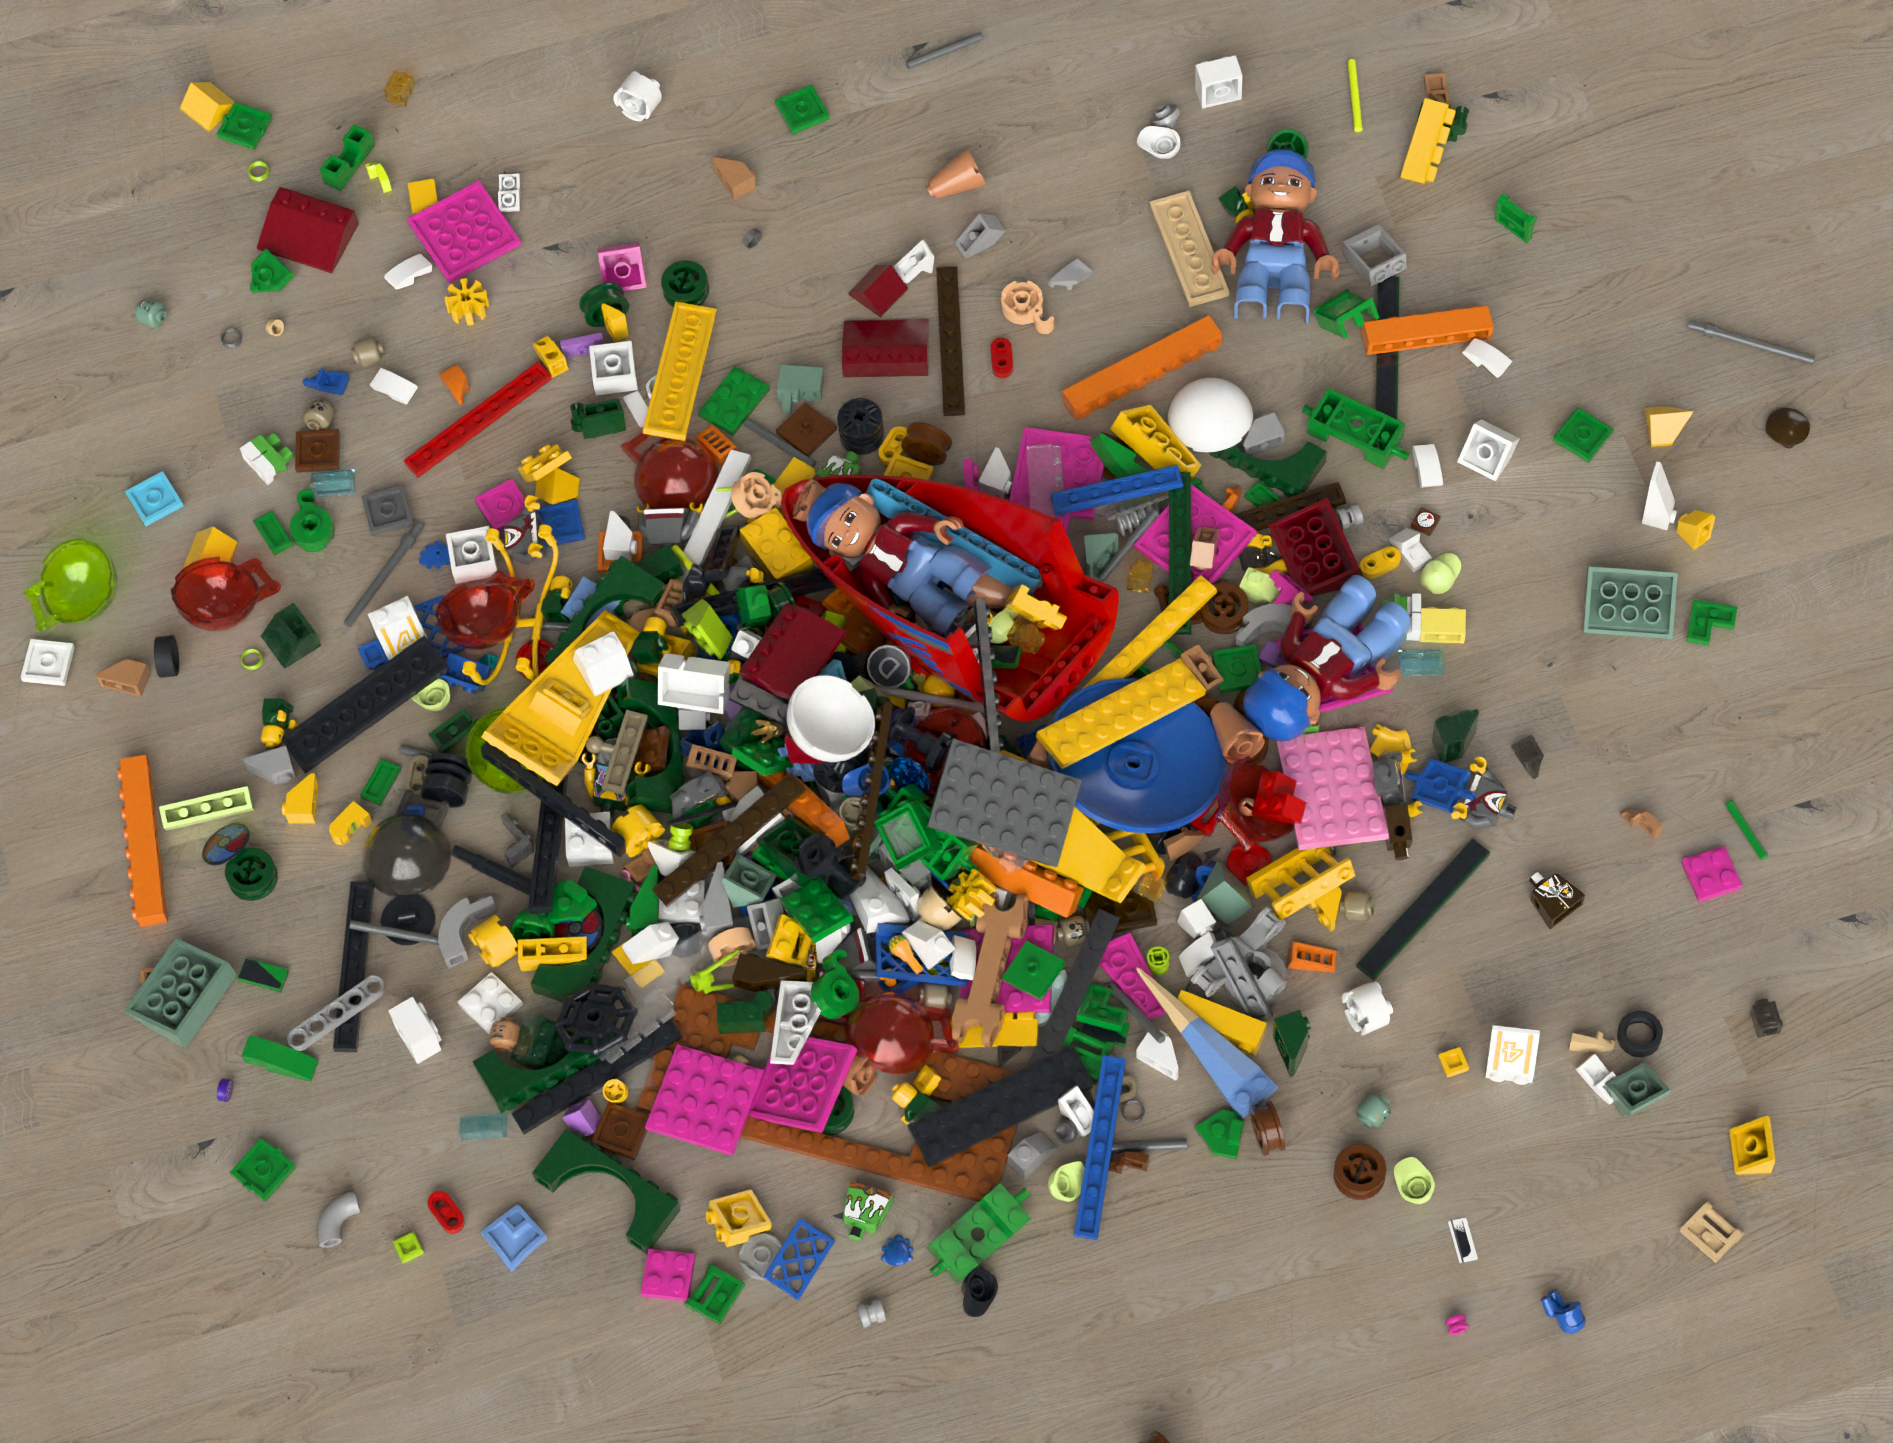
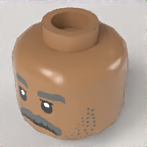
[489,1017,521,1053]

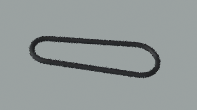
[667,802,738,826]

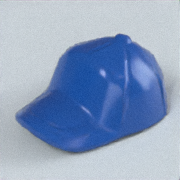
[842,764,890,797]

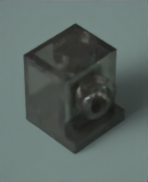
[1750,999,1783,1038]

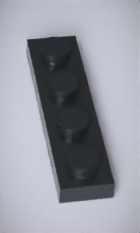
[704,525,740,581]

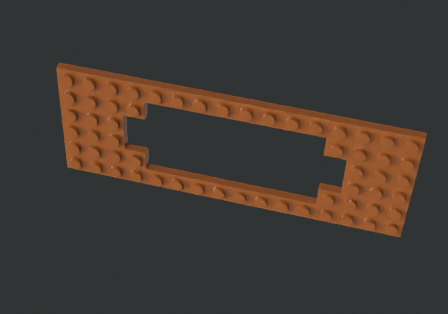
[637,984,1018,1202]

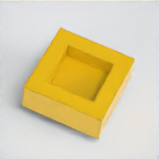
[1438,1047,1469,1078]
[913,1064,941,1096]

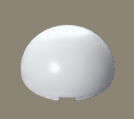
[1167,378,1253,452]
[786,675,875,762]

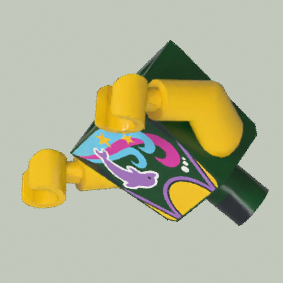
[582,753,651,818]

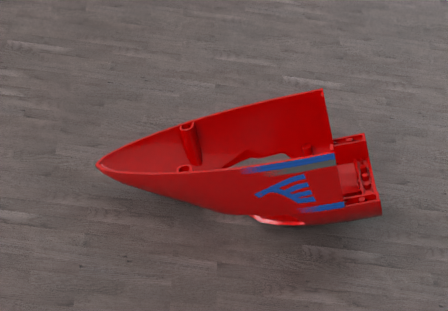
[781,475,1119,721]

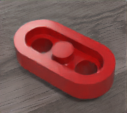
[990,338,1013,378]
[427,1191,465,1234]

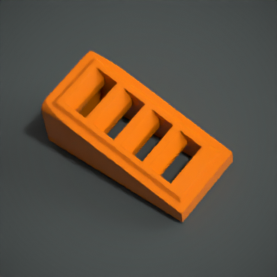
[696,424,738,467]
[1287,941,1337,973]

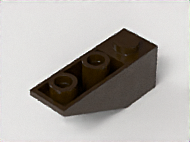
[732,953,808,992]

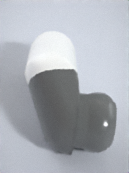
[710,807,735,825]

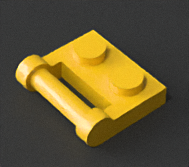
[766,914,812,969]

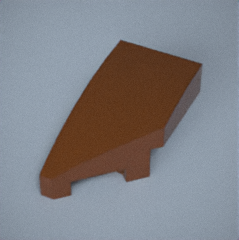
[1109,1152,1149,1174]

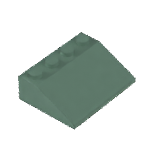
[1583,566,1678,639]
[124,938,237,1048]

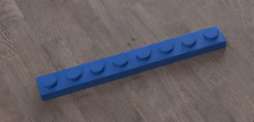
[1074,1055,1126,1241]

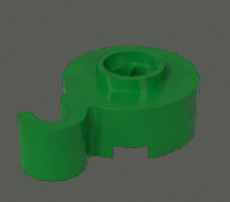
[289,489,335,552]
[810,949,859,1019]

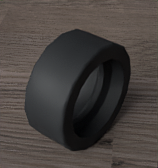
[154,635,179,678]
[1617,1010,1663,1058]

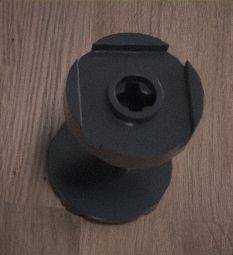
[887,706,958,773]
[794,833,866,900]

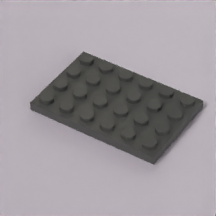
[926,739,1082,868]

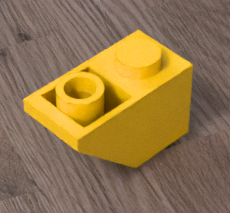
[1308,887,1342,932]

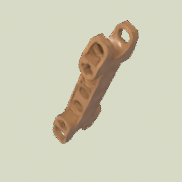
[952,891,1028,1048]

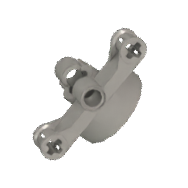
[1191,907,1287,1008]

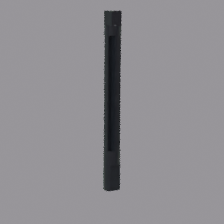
[450,845,603,919]

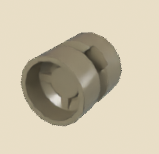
[838,797,862,831]

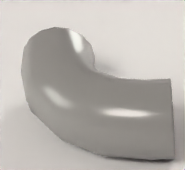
[317,1191,360,1248]

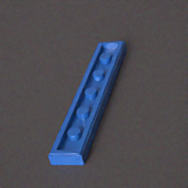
[1050,465,1183,516]

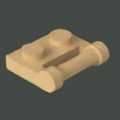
[1680,1201,1744,1263]

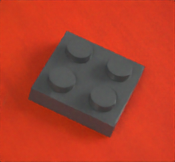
[361,485,414,536]

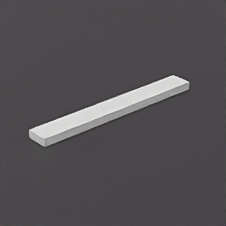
[679,450,752,582]

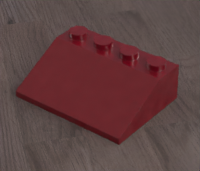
[257,187,359,274]
[842,319,929,377]
[1268,497,1364,596]
[739,603,847,700]

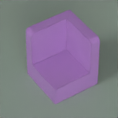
[562,1099,601,1137]

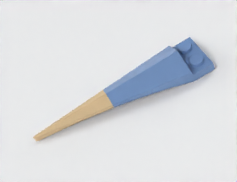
[1137,967,1278,1119]

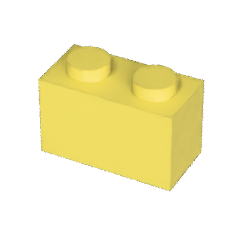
[1420,607,1466,643]

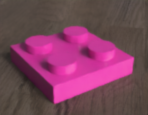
[474,479,525,532]
[1681,846,1742,902]
[641,1249,696,1301]

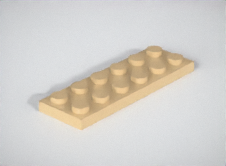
[1149,191,1229,307]

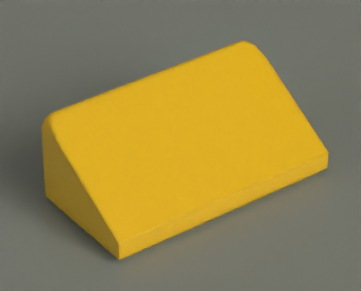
[601,303,629,343]

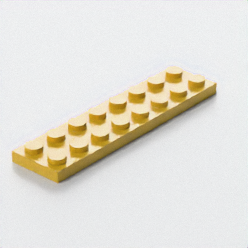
[643,301,717,441]
[1036,659,1206,769]

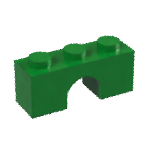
[319,124,375,191]

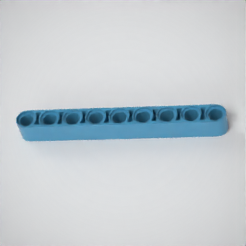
[866,479,1041,595]

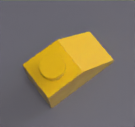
[1676,510,1715,550]
[282,773,319,824]

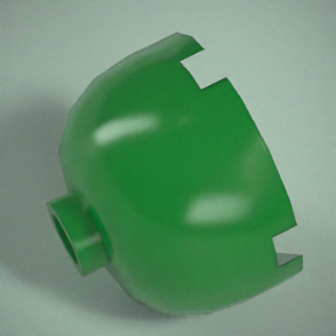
[1266,128,1309,159]
[509,908,555,945]

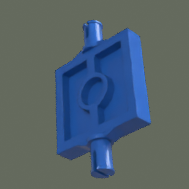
[1405,758,1476,813]

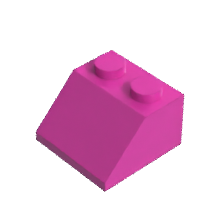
[598,242,647,291]

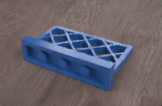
[873,923,968,987]

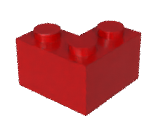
[1251,771,1307,824]

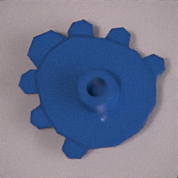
[419,541,451,569]
[881,1235,914,1266]

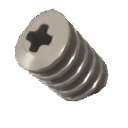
[1113,501,1160,537]

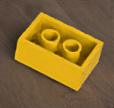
[740,508,813,581]

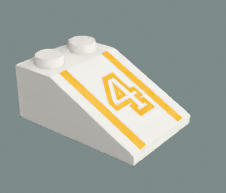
[368,596,428,660]
[1485,1025,1540,1085]

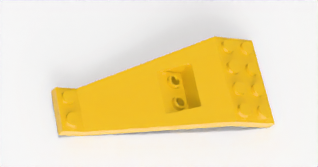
[481,610,640,786]
[1000,750,1147,903]

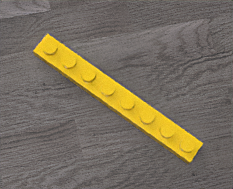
[1081,575,1217,690]

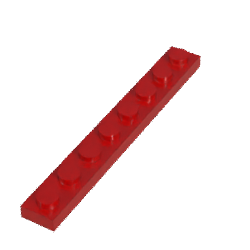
[404,362,552,478]

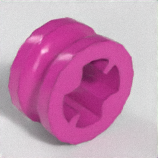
[1445,1315,1469,1335]

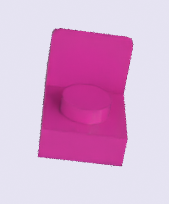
[1269,570,1314,605]

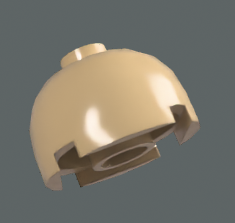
[917,886,962,931]

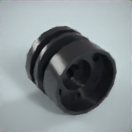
[837,398,884,455]
[813,747,869,794]
[420,753,474,808]

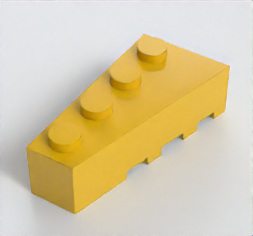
[1110,405,1201,481]

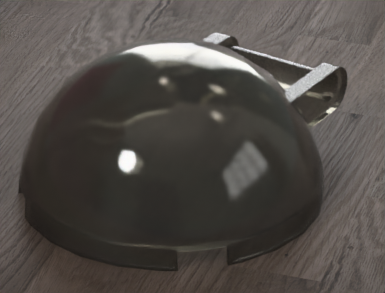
[363,789,451,898]

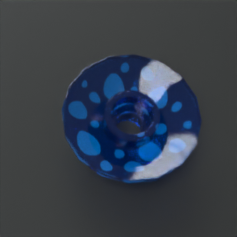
[890,757,930,793]

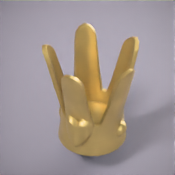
[752,720,783,743]

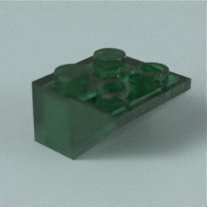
[261,603,321,669]
[1432,709,1479,763]
[510,1014,573,1070]

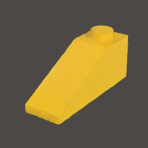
[518,937,587,971]

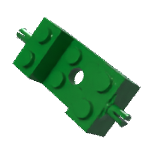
[1302,388,1410,469]
[879,784,979,881]
[926,1183,1031,1283]

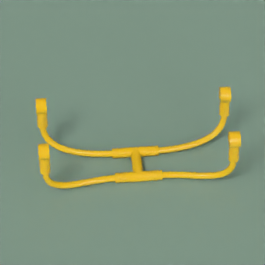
[462,525,559,685]

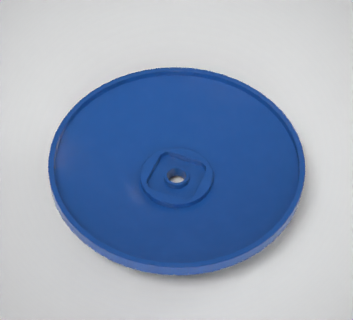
[1046,679,1226,833]

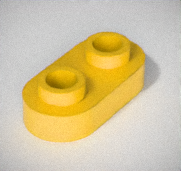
[878,426,908,466]
[1360,546,1401,579]

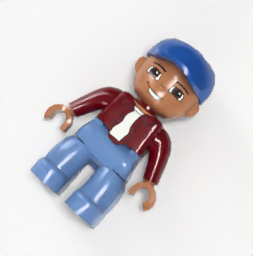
[1211,149,1340,324]
[806,483,992,638]
[1243,575,1411,741]

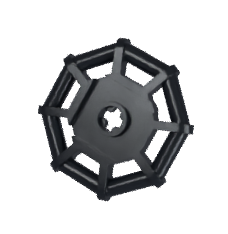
[553,981,638,1057]

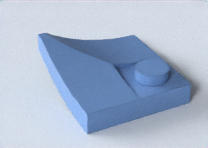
[561,576,621,629]
[481,1204,547,1273]

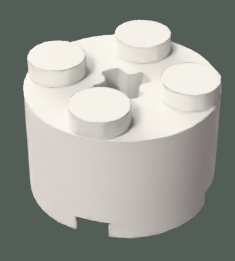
[614,71,662,121]
[1342,981,1393,1036]

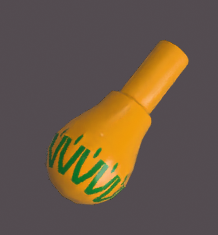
[889,935,923,975]

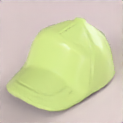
[1419,553,1461,594]
[988,608,1018,644]
[411,679,451,711]
[1394,1157,1435,1204]
[1047,1161,1085,1202]

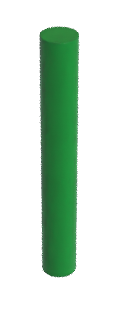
[1725,800,1768,860]

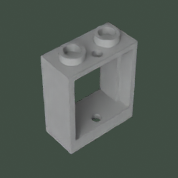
[1343,224,1407,286]
[879,840,932,895]

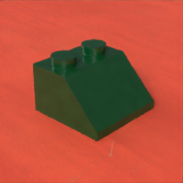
[1273,1010,1311,1077]

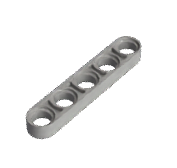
[287,975,385,1051]

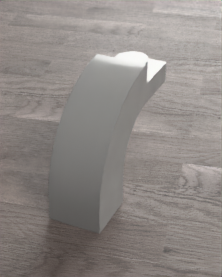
[1235,603,1312,647]
[438,896,497,969]

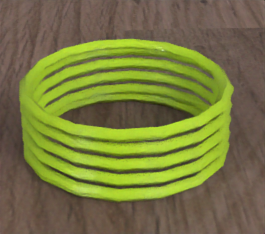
[248,161,269,181]
[241,649,263,670]

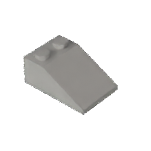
[699,862,734,942]

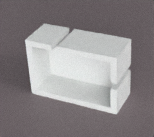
[658,653,730,714]

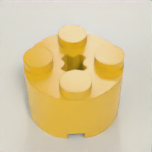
[610,805,665,857]
[468,914,518,968]

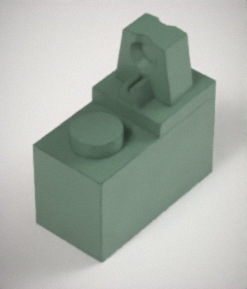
[777,365,824,414]

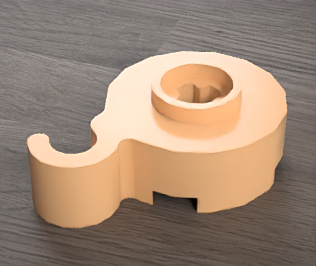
[1001,281,1054,334]
[731,472,783,519]
[708,927,768,967]

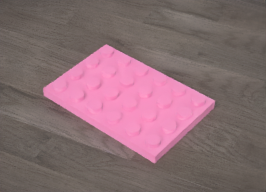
[1276,727,1389,850]

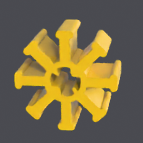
[444,278,489,325]
[946,869,996,920]

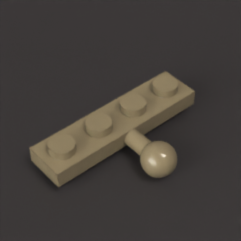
[586,710,648,795]

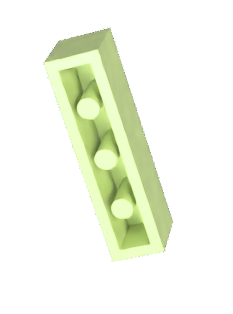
[159,786,254,831]

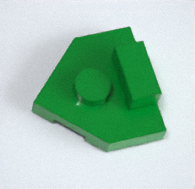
[250,249,295,293]
[548,879,597,924]
[1195,1109,1245,1160]

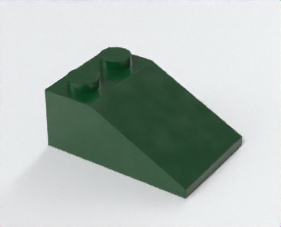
[756,816,816,887]

